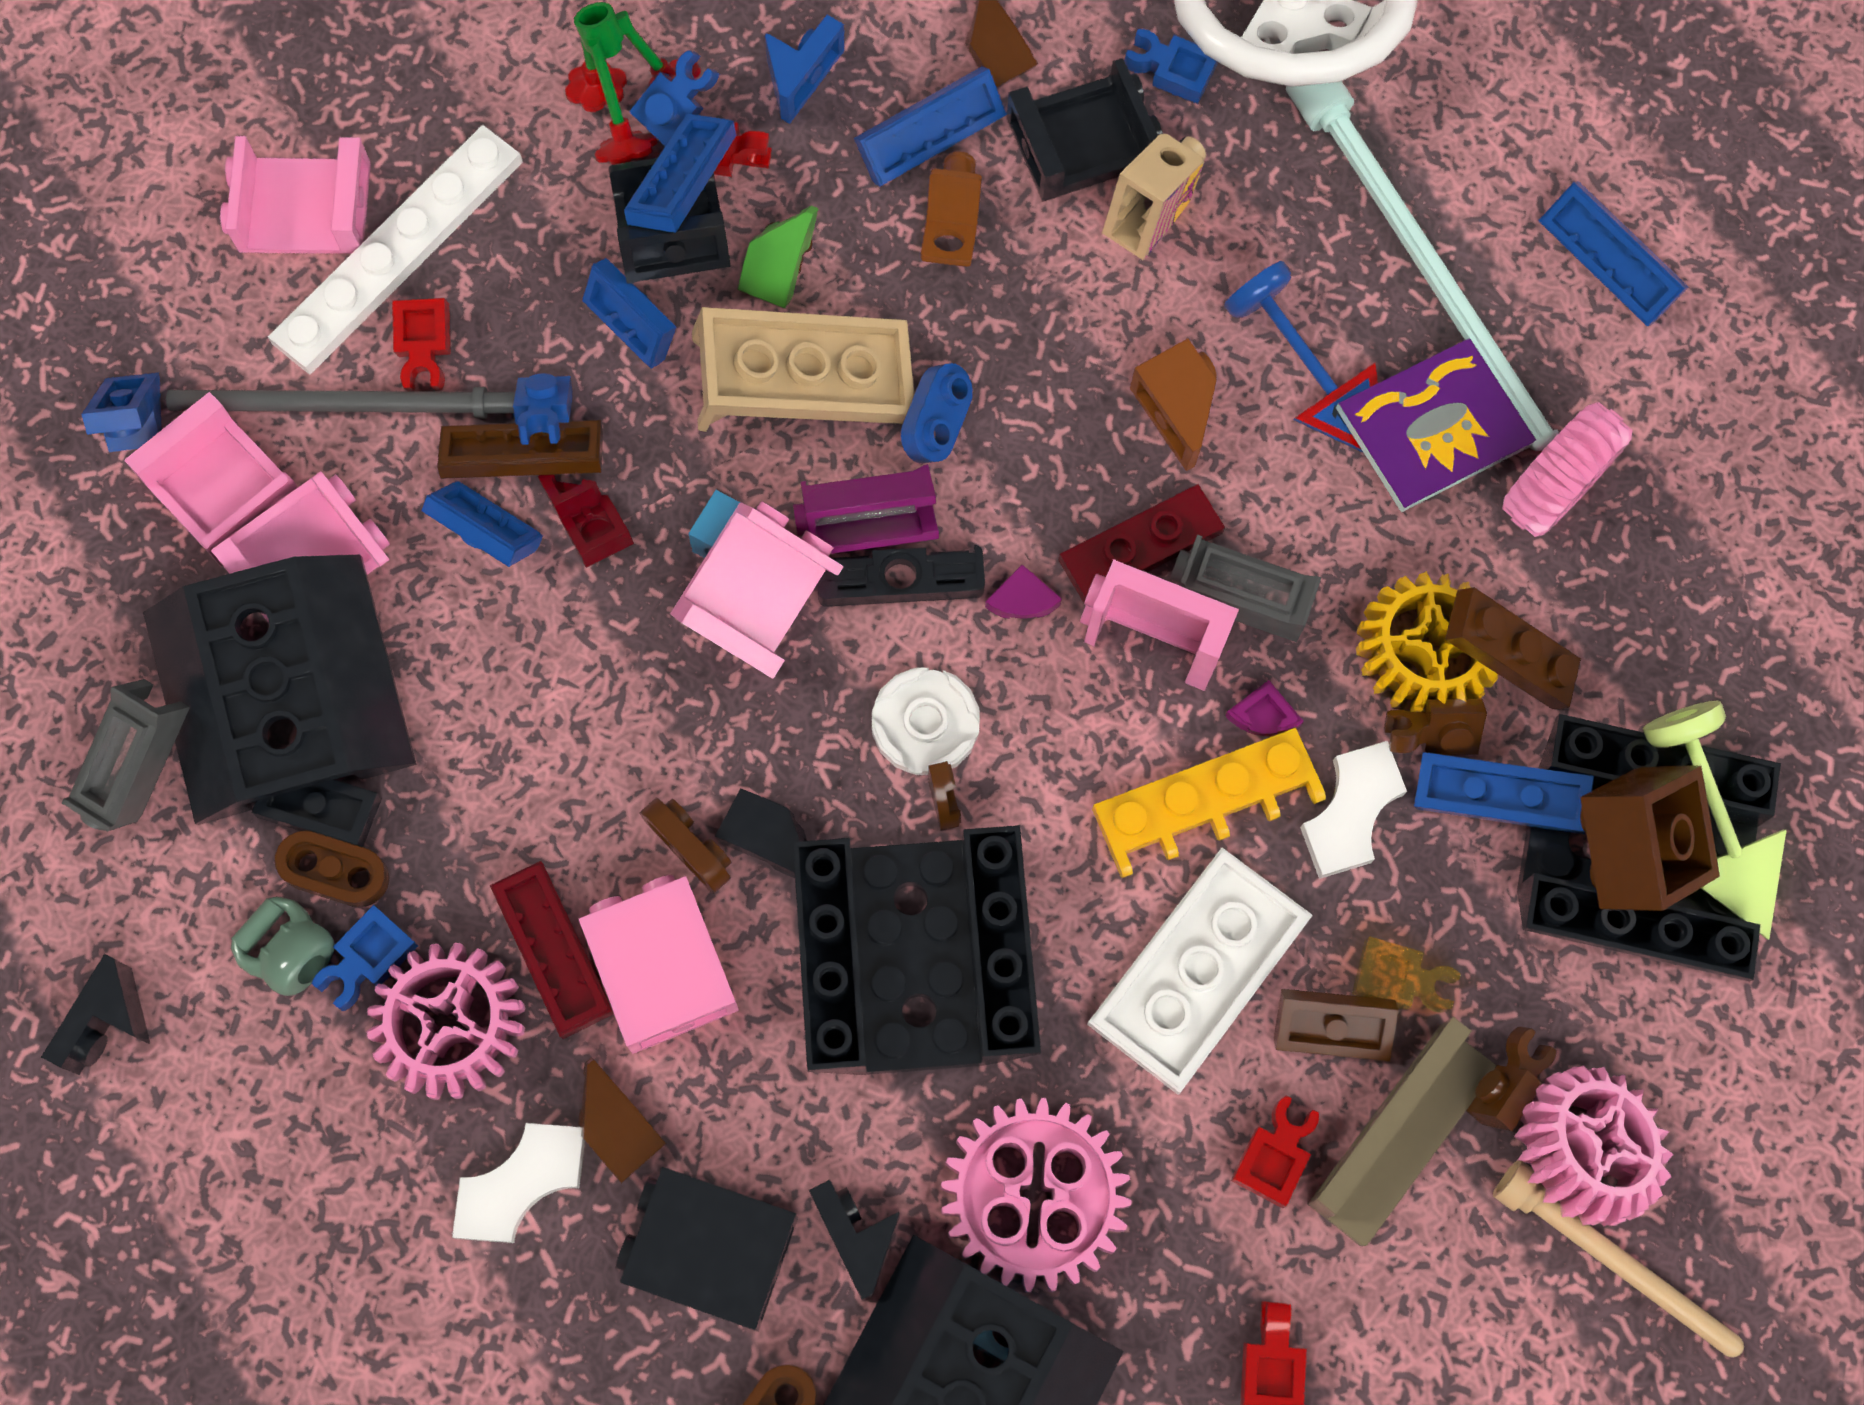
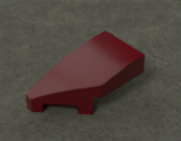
[537,475,634,568]

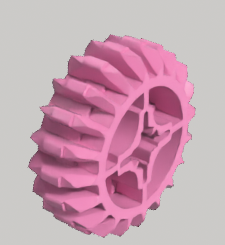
[1502,402,1632,537]
[367,943,525,1100]
[1514,1065,1674,1226]

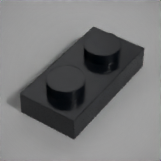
[251,780,382,847]

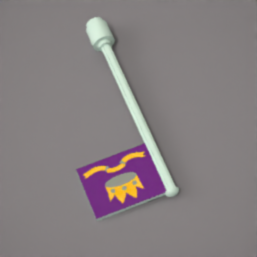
[1286,81,1559,512]

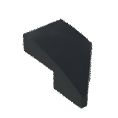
[715,788,807,878]

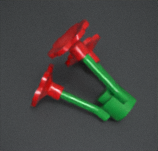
[565,2,701,165]

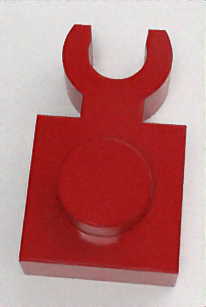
[392,298,451,391]
[1230,1095,1319,1209]

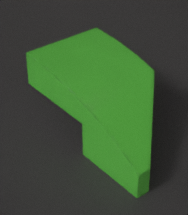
[738,206,819,308]

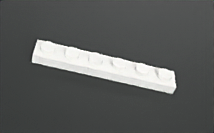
[268,125,523,375]

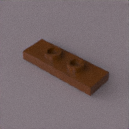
[437,420,603,479]

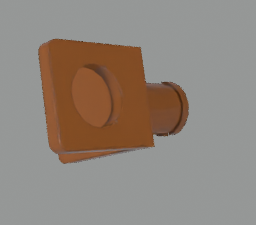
[921,151,982,267]

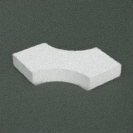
[1300,741,1407,879]
[452,1123,585,1243]

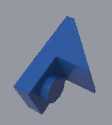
[765,15,845,124]
[82,373,162,452]

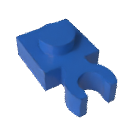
[1124,29,1218,104]
[629,50,719,146]
[513,373,572,445]
[312,905,419,1011]

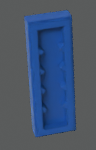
[854,67,1007,187]
[624,114,736,233]
[1538,181,1689,327]

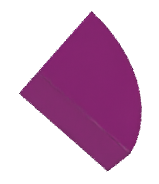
[985,565,1062,619]
[1225,680,1304,737]

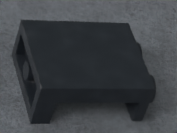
[1006,58,1163,202]
[608,158,731,284]
[616,1167,798,1332]

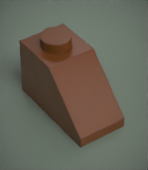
[1130,338,1217,471]

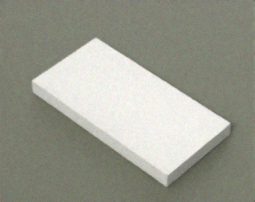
[1087,848,1313,1095]

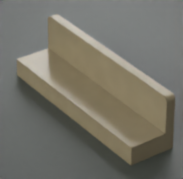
[1308,1017,1496,1247]

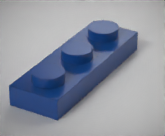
[1414,752,1594,835]

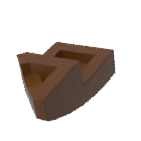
[965,0,1038,89]
[578,1058,666,1183]

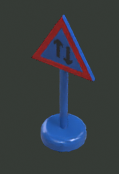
[1224,261,1378,453]

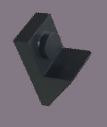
[41,953,150,1075]
[809,1180,900,1302]

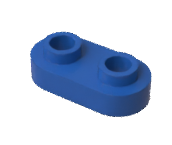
[901,363,973,464]

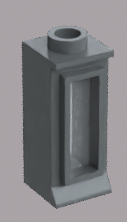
[1170,535,1321,642]
[62,679,190,832]

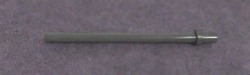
[166,386,515,418]

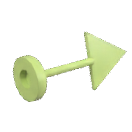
[1643,700,1786,940]

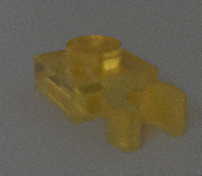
[1352,936,1461,1013]

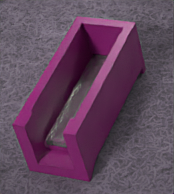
[793,464,939,554]

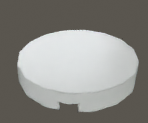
[872,668,980,775]

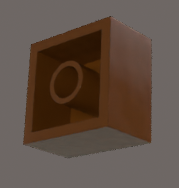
[1580,765,1720,911]

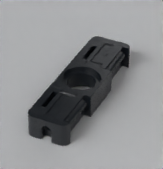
[817,545,985,607]

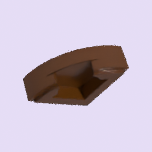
[928,761,961,831]

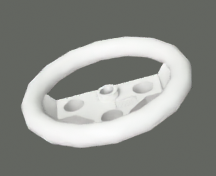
[1174,0,1418,87]

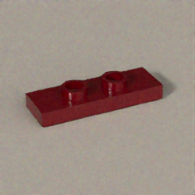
[1058,484,1225,603]
[490,861,614,1039]

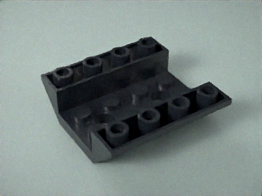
[143,554,417,825]
[1517,714,1781,982]
[793,825,1041,1075]
[824,1235,1124,1405]

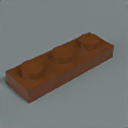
[1445,587,1581,709]

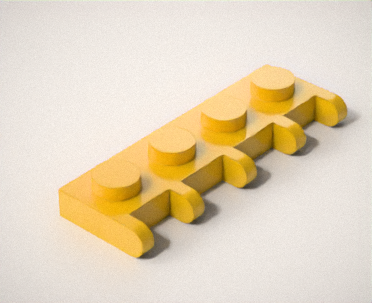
[1092,728,1326,878]

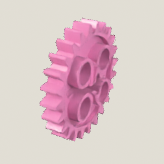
[941,1098,1132,1293]

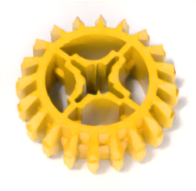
[1356,571,1498,712]

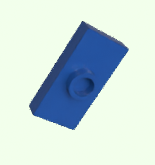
[582,258,676,369]
[421,481,543,567]

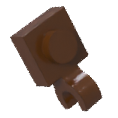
[1384,699,1487,755]
[1466,1027,1557,1131]

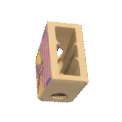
[1102,134,1206,261]

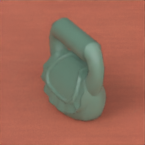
[231,896,335,996]

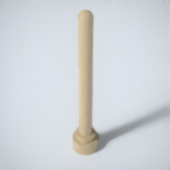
[1493,1160,1744,1357]

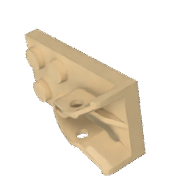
[692,307,914,432]

